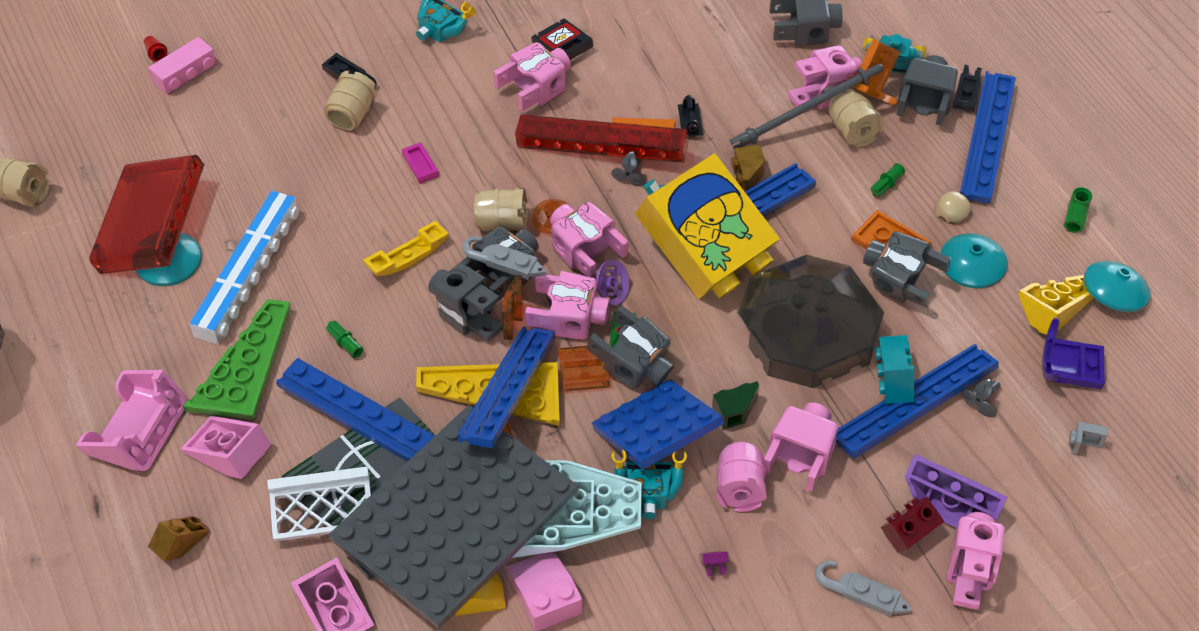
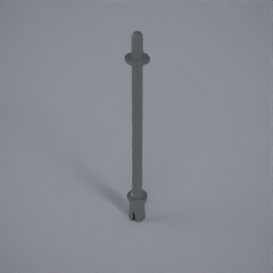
[729,64,883,151]

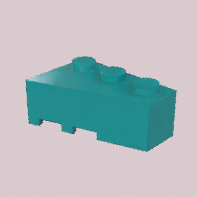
[875,335,914,404]

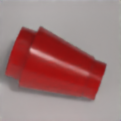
[144,36,167,62]

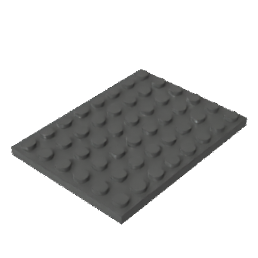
[328,405,579,629]

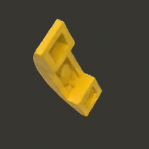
[363,221,449,276]

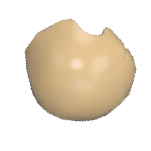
[934,191,971,223]

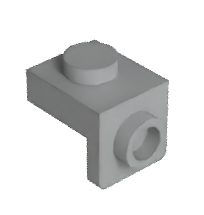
[1069,422,1108,454]

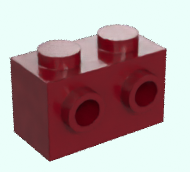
[881,497,945,552]

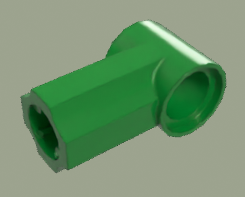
[1064,187,1092,233]

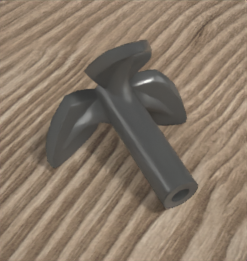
[611,151,647,186]
[961,379,1001,417]

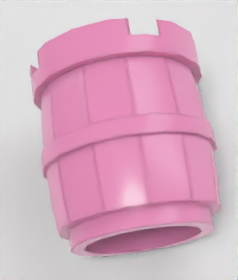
[717,442,767,512]

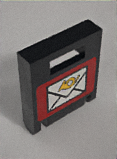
[531,18,593,60]

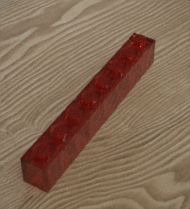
[515,115,689,163]

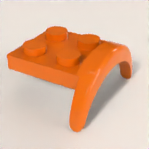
[852,39,900,105]

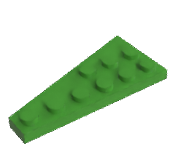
[183,299,291,420]

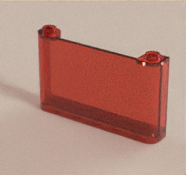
[89,155,205,274]

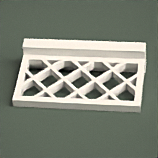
[267,467,371,542]

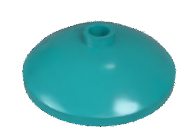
[133,231,202,286]
[941,233,1008,289]
[1083,261,1151,312]

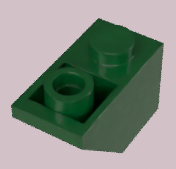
[712,381,759,430]

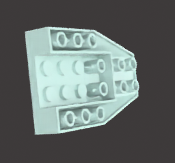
[512,460,641,558]

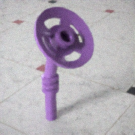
[596,260,629,305]

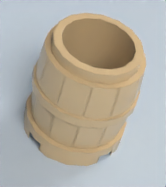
[324,71,378,130]
[828,89,885,148]
[0,157,50,207]
[474,188,528,232]

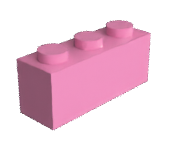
[148,37,217,95]

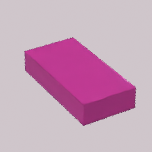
[401,142,439,184]

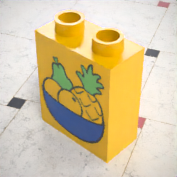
[634,153,780,299]

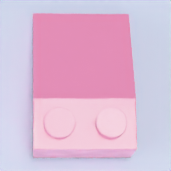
[181,416,272,479]
[506,552,582,631]
[290,557,374,631]

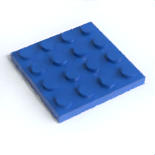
[592,379,724,470]

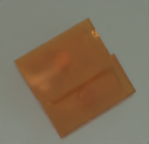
[502,275,523,340]
[558,346,610,392]

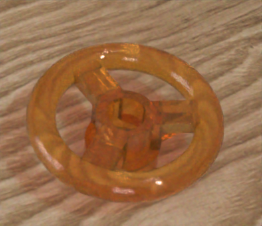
[532,199,572,234]

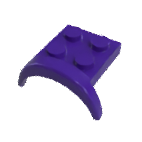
[1042,318,1105,389]

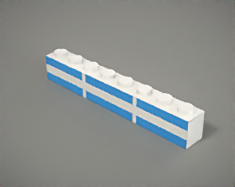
[189,191,299,344]

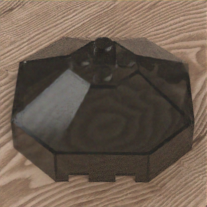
[737,255,884,388]

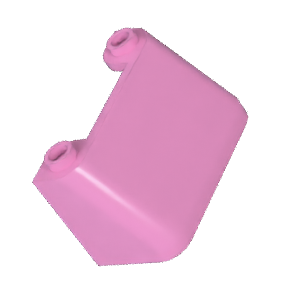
[75,370,187,471]

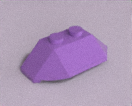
[905,454,1008,528]

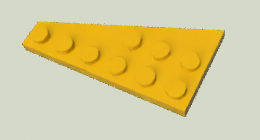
[416,362,560,426]

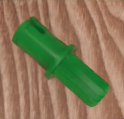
[870,163,905,197]
[326,320,364,358]

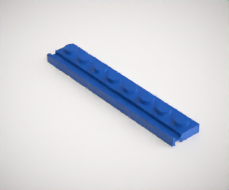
[960,71,1016,204]
[658,163,816,248]
[458,326,555,448]
[836,344,999,459]
[276,358,435,461]

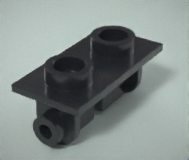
[678,95,703,137]

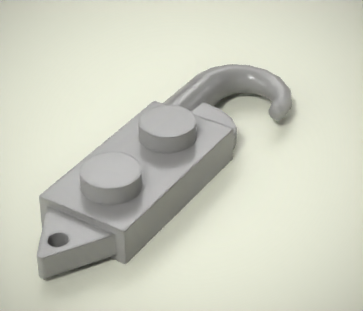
[462,236,546,280]
[815,561,912,617]

